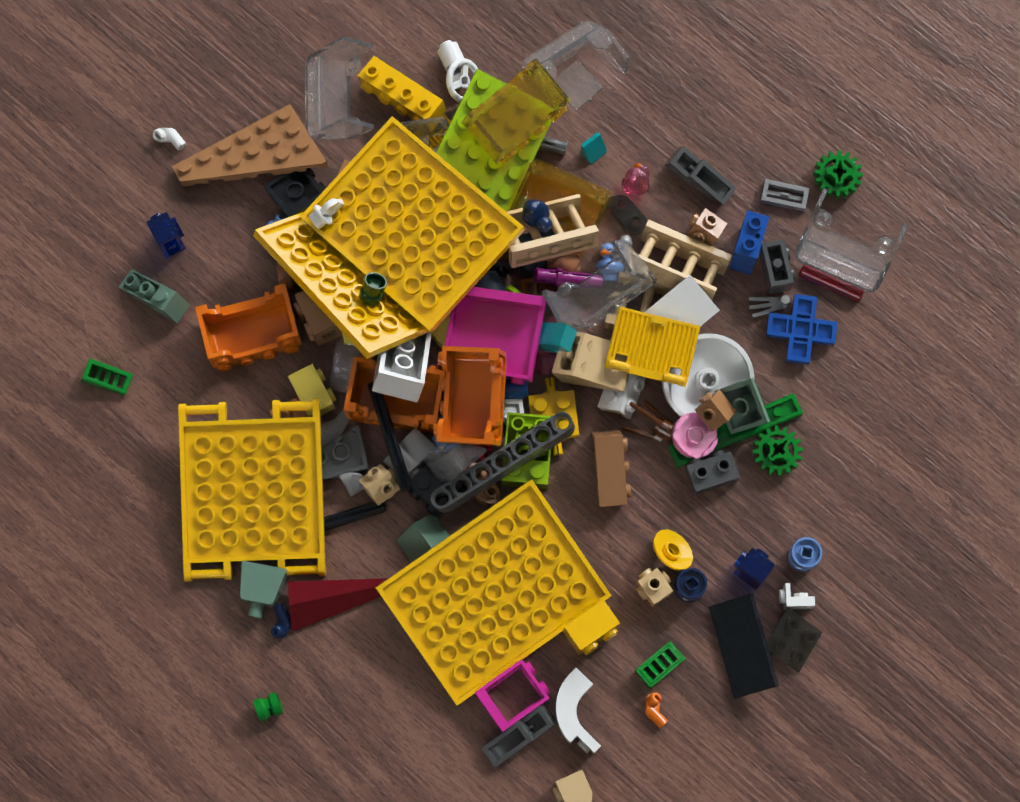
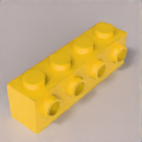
[357,56,447,130]

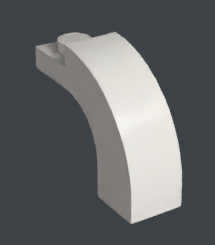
[555,667,601,754]

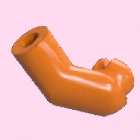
[644,692,668,729]

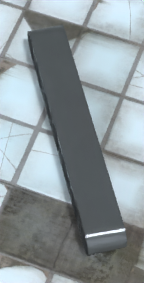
[431,412,575,513]

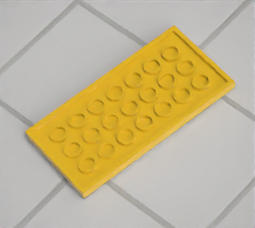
[254,211,437,359]

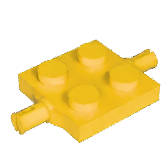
[528,377,580,456]

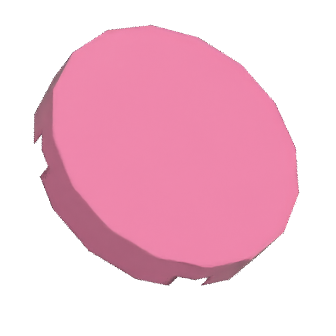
[672,412,718,459]

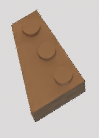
[591,430,631,507]

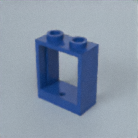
[729,210,769,275]

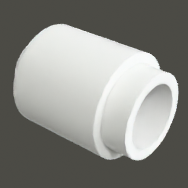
[437,40,464,72]

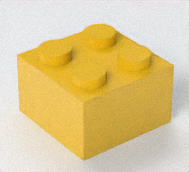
[563,600,620,655]

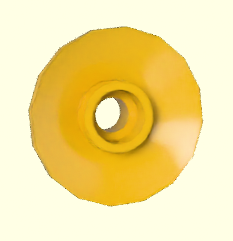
[653,529,693,571]

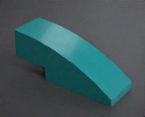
[538,322,577,353]

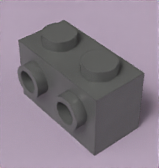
[759,239,796,294]
[685,450,740,496]

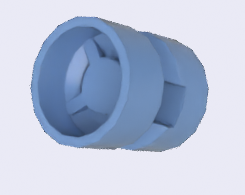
[787,537,822,572]

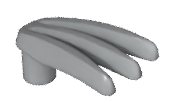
[748,295,790,317]

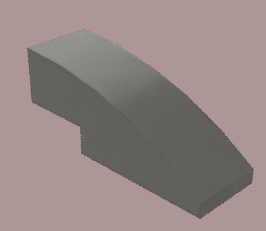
[665,146,736,206]
[481,704,558,768]

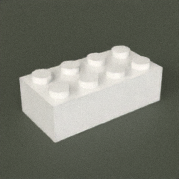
[372,332,432,403]

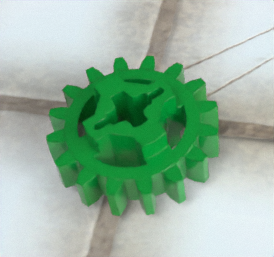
[813,150,863,200]
[752,425,803,477]

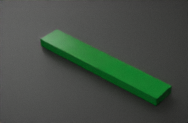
[667,393,804,468]

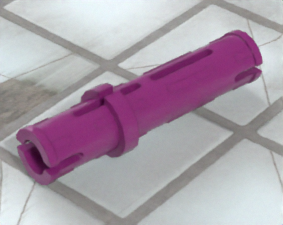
[533,267,603,289]

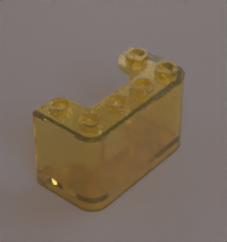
[461,58,571,165]

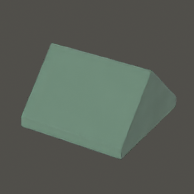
[714,378,770,434]
[396,514,450,562]

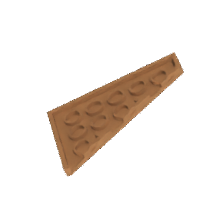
[172,104,329,187]

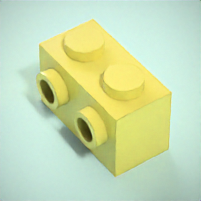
[288,363,336,417]

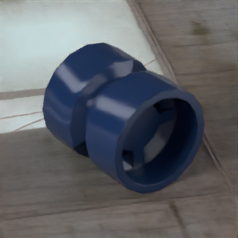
[674,568,707,603]

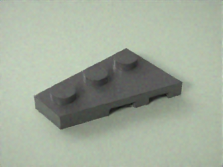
[322,424,370,481]

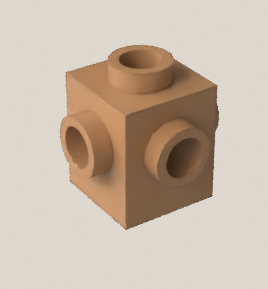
[687,208,727,246]

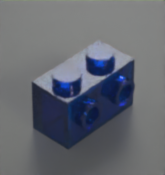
[146,212,186,259]
[733,548,775,590]

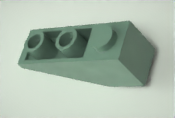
[119,269,190,324]

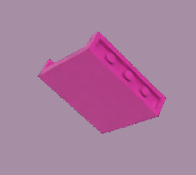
[437,287,546,385]

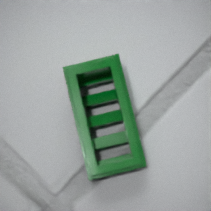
[81,358,133,396]
[634,641,686,690]

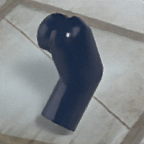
[271,603,291,638]

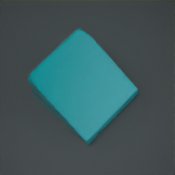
[580,132,607,164]

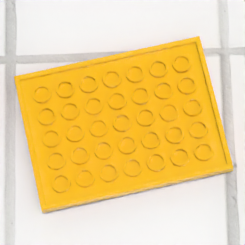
[300,116,526,333]
[375,479,612,706]

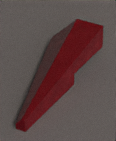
[288,578,388,631]

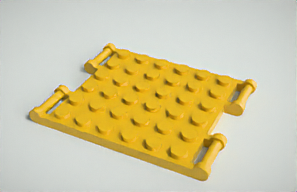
[178,398,326,582]

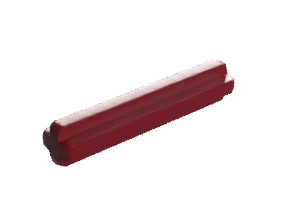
[799,264,864,302]

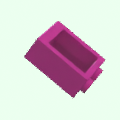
[475,659,551,732]

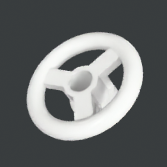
[446,58,478,102]

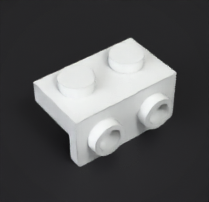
[597,374,645,419]

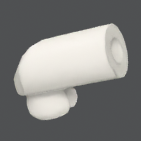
[153,128,186,151]

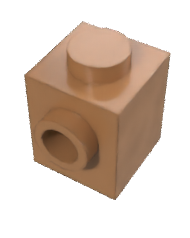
[695,389,737,432]

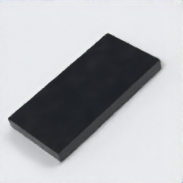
[709,594,779,699]

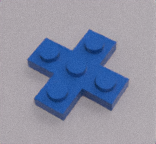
[766,294,838,365]

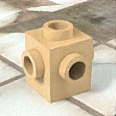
[358,464,400,506]
[636,568,673,607]

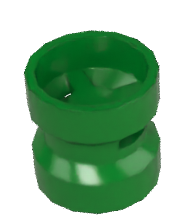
[253,691,284,722]

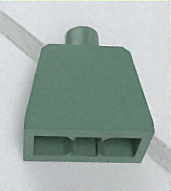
[240,561,288,619]

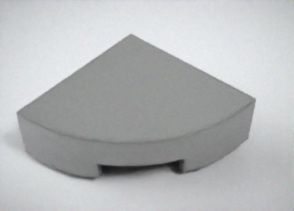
[339,472,364,496]

